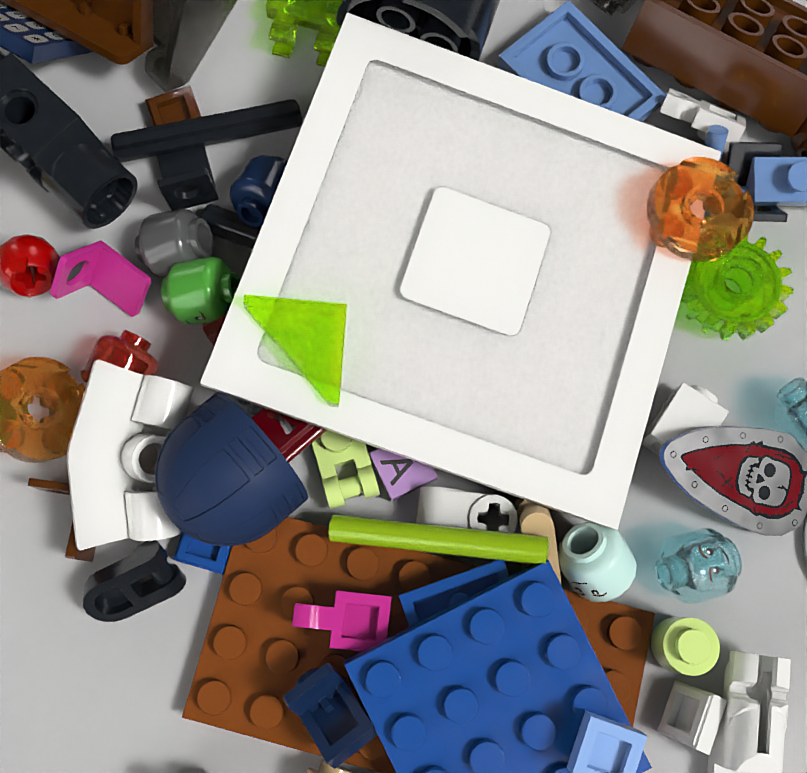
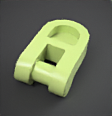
[312,430,380,509]

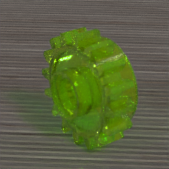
[680,230,793,341]

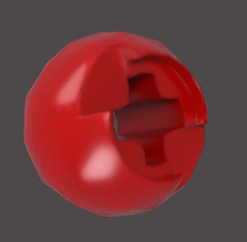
[0,234,60,298]

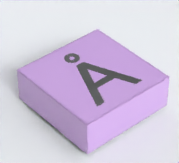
[369,448,438,501]

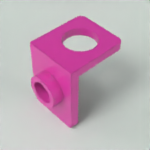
[50,240,151,317]

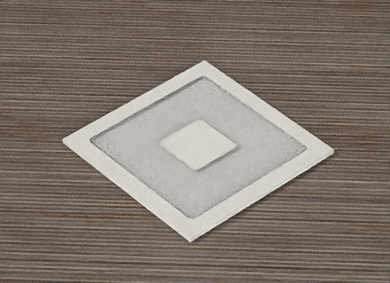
[200,12,721,530]

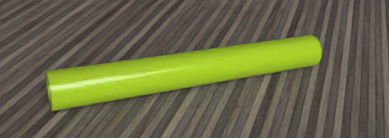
[329,515,549,564]

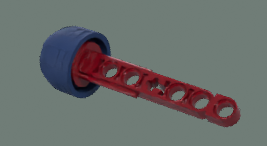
[155,392,327,546]

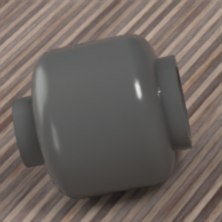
[134,209,214,278]

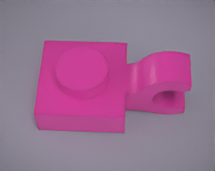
[292,590,391,651]

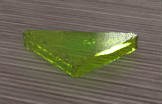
[243,294,347,407]

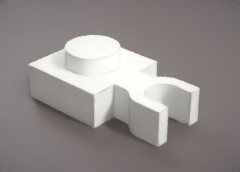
[660,88,746,142]

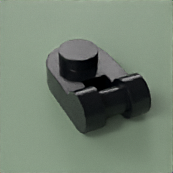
[83,540,187,622]

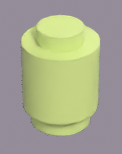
[651,617,720,676]

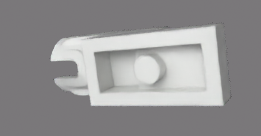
[707,651,791,773]

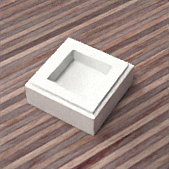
[657,680,727,755]

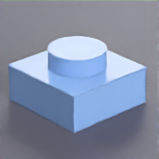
[566,710,647,773]

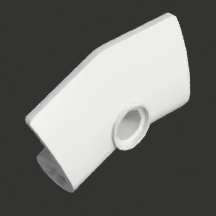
[67,360,194,550]

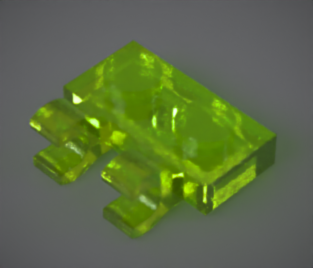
[265,0,342,67]

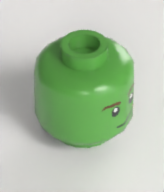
[161,257,240,325]

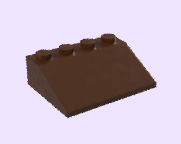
[622,0,807,138]

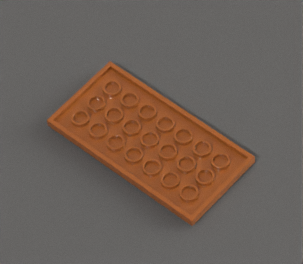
[182,517,655,773]

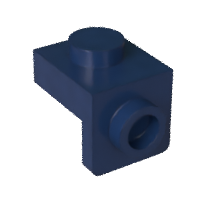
[283,663,378,769]

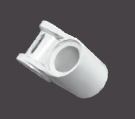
[416,487,518,533]

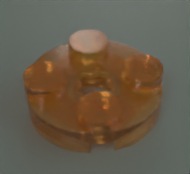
[647,157,754,262]
[0,357,86,463]

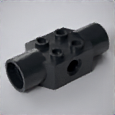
[0,51,138,229]

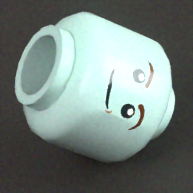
[557,522,637,602]

